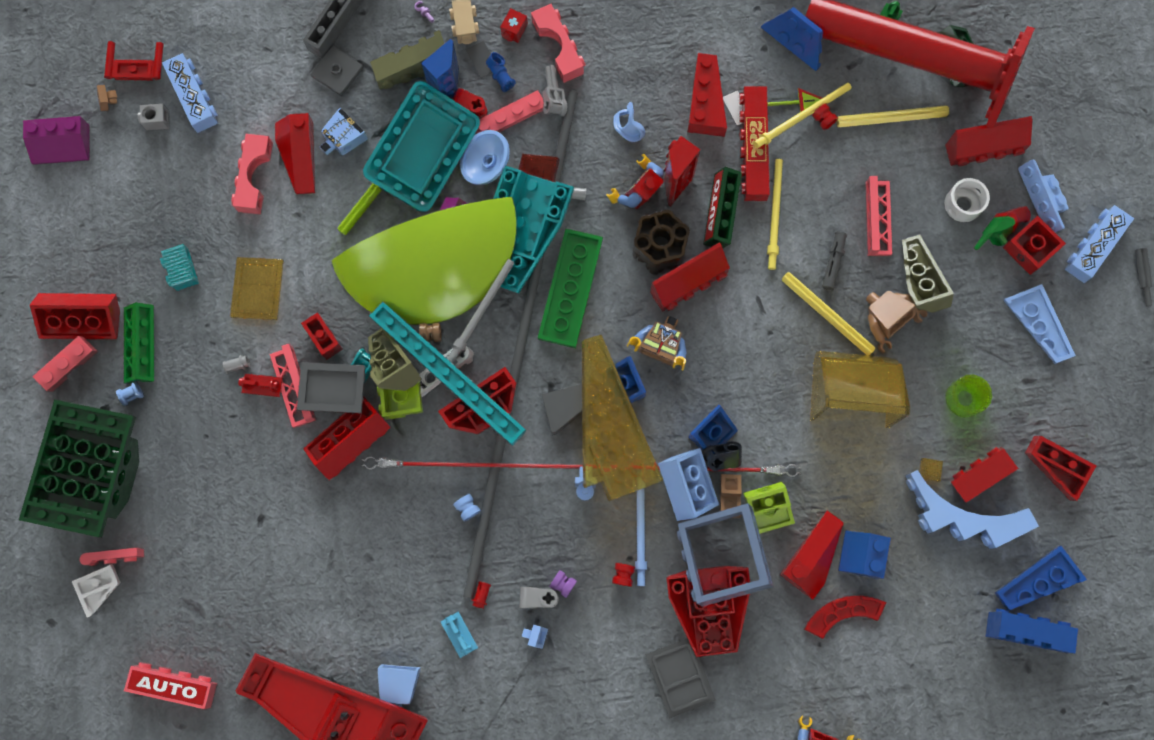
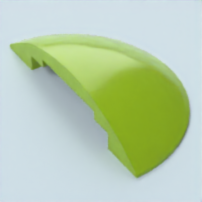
[332,197,517,325]

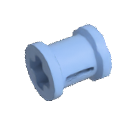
[116,382,144,406]

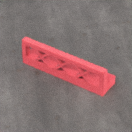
[866,176,892,256]
[270,344,316,428]

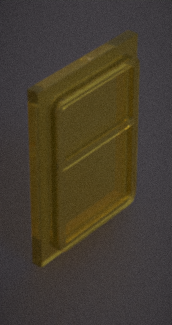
[230,257,284,320]

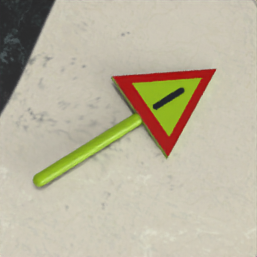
[767,88,822,112]

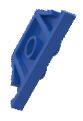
[761,7,823,71]

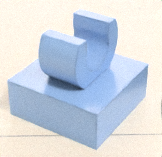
[522,625,548,649]

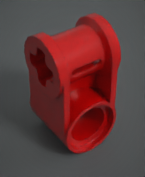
[452,88,488,119]

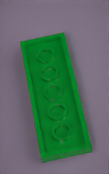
[538,229,603,349]

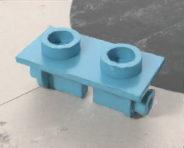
[441,611,478,658]

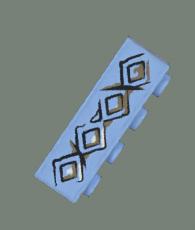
[162,53,218,133]
[1065,205,1134,283]

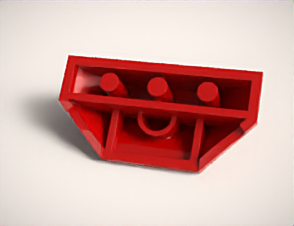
[438,367,516,435]

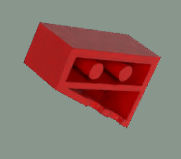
[1025,436,1096,501]
[951,447,1019,503]

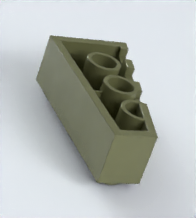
[370,30,444,90]

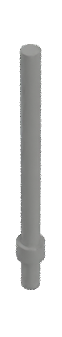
[447,259,515,363]

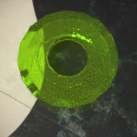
[945,374,992,418]

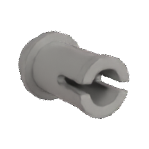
[571,188,587,201]
[223,355,250,374]

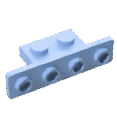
[1018,159,1069,233]

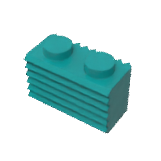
[160,244,199,291]

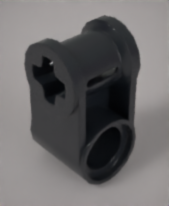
[702,441,742,471]

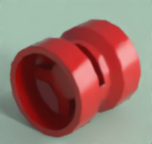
[812,103,839,131]
[612,563,635,587]

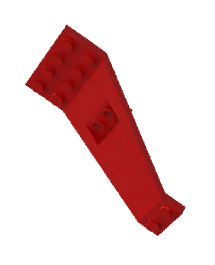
[235,653,428,740]

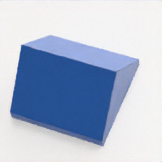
[602,356,646,408]
[689,405,738,454]

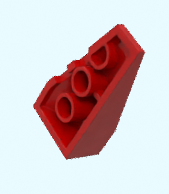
[275,113,315,194]
[780,510,844,600]

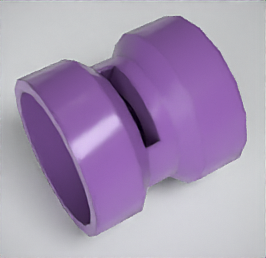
[549,570,577,598]

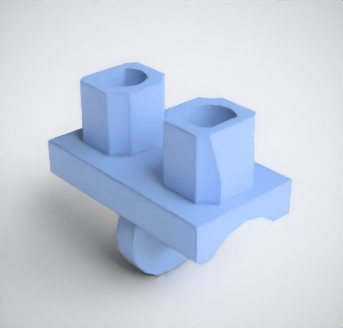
[575,466,596,501]

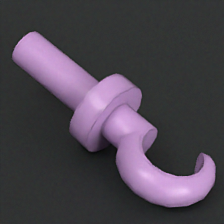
[415,1,434,23]

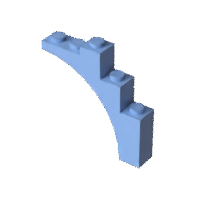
[906,470,1039,549]

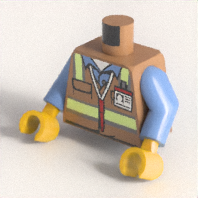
[627,316,687,371]

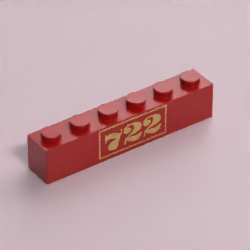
[739,86,770,201]

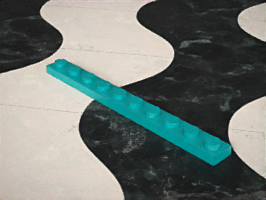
[369,302,526,446]

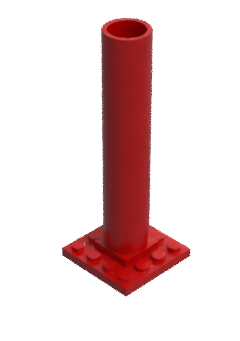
[806,0,1035,128]

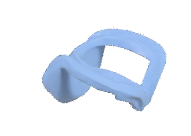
[613,102,645,142]

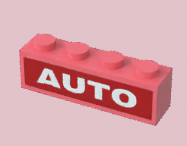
[124,662,217,709]

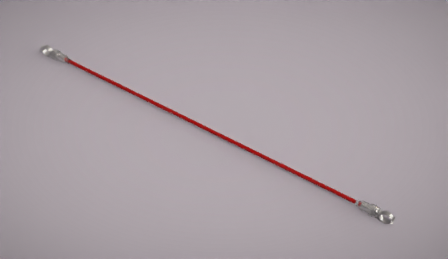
[362,457,801,477]

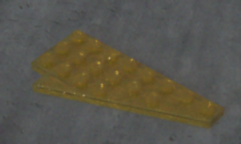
[582,334,663,501]

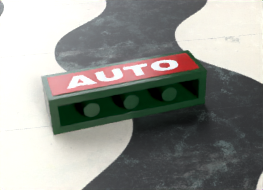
[703,167,742,248]

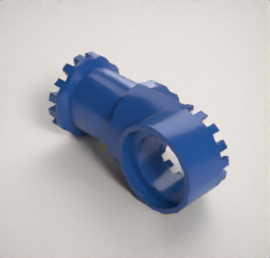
[486,52,516,92]

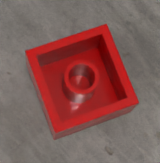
[1002,216,1066,275]

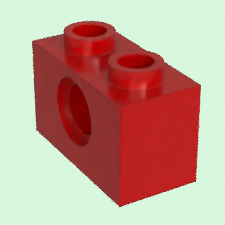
[301,312,343,360]

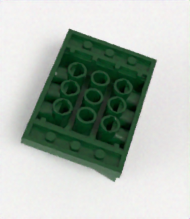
[19,399,139,538]

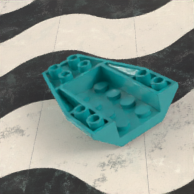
[493,166,575,293]

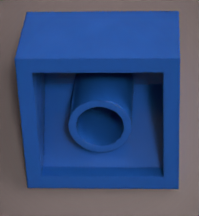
[838,531,891,579]

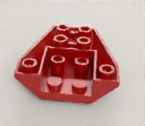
[666,566,750,657]

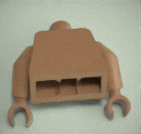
[866,291,927,353]

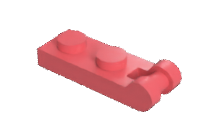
[80,548,144,566]

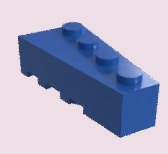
[985,609,1078,654]

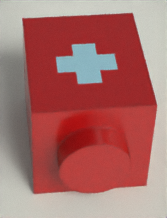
[500,8,528,43]

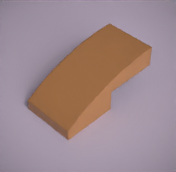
[720,474,742,518]

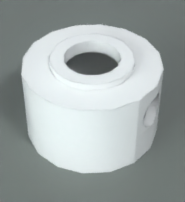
[944,178,990,222]

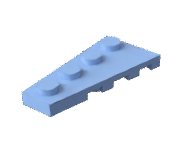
[1003,284,1076,364]

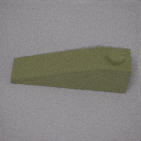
[902,234,954,313]
[368,328,422,391]

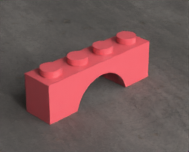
[531,4,585,83]
[231,134,273,215]

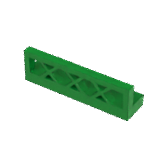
[124,302,154,384]

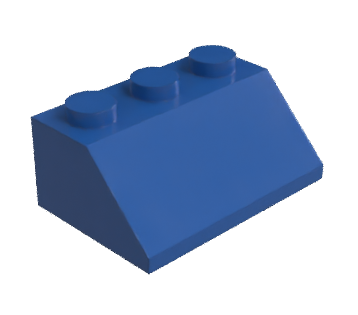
[421,39,459,99]

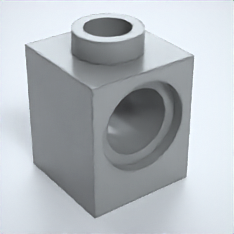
[138,103,169,130]

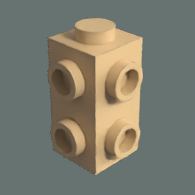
[449,0,479,44]

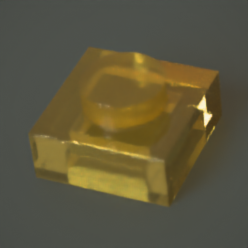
[919,458,943,482]

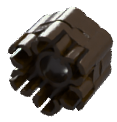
[632,210,690,275]

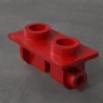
[238,374,283,397]

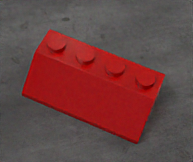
[945,116,1033,167]
[664,136,701,207]
[650,242,730,312]
[29,293,120,339]
[303,397,391,481]

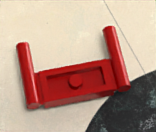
[104,41,164,81]

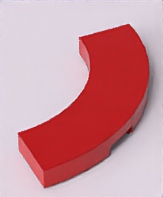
[804,596,887,639]

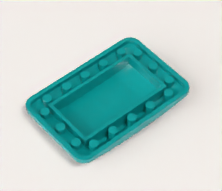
[363,81,480,212]

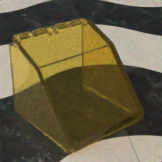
[810,351,910,428]

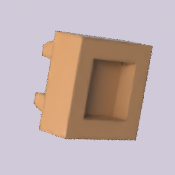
[97,85,117,111]

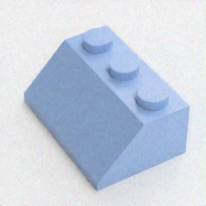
[658,448,719,521]

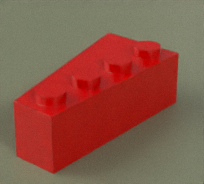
[687,53,727,137]

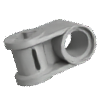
[519,587,559,609]

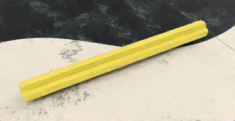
[836,106,949,127]
[782,272,875,356]

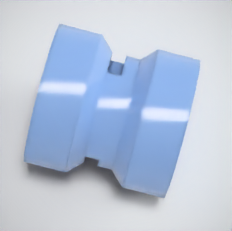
[453,494,481,522]

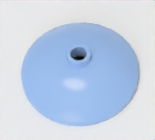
[460,130,510,185]

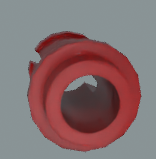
[471,581,491,609]

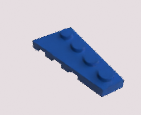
[995,546,1087,610]

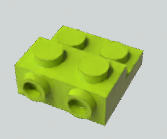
[377,373,423,420]

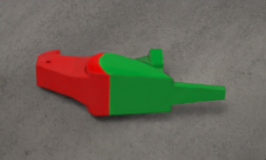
[974,206,1031,250]

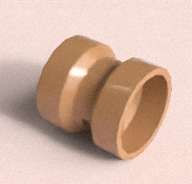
[419,322,441,342]

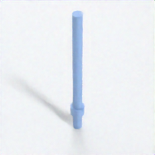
[635,464,647,586]

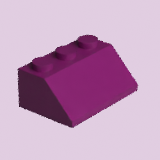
[23,116,90,165]

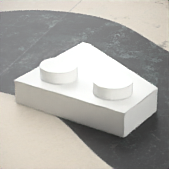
[72,564,121,617]

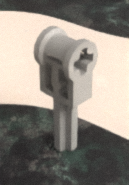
[542,65,567,117]

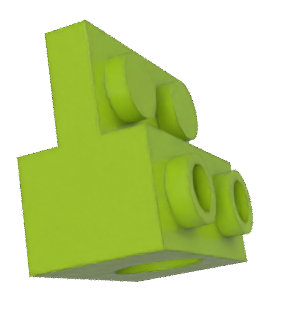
[743,482,795,533]

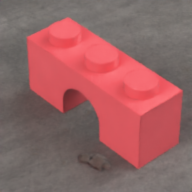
[32,336,98,392]

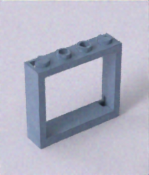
[677,503,774,607]

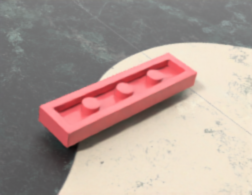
[476,90,544,134]

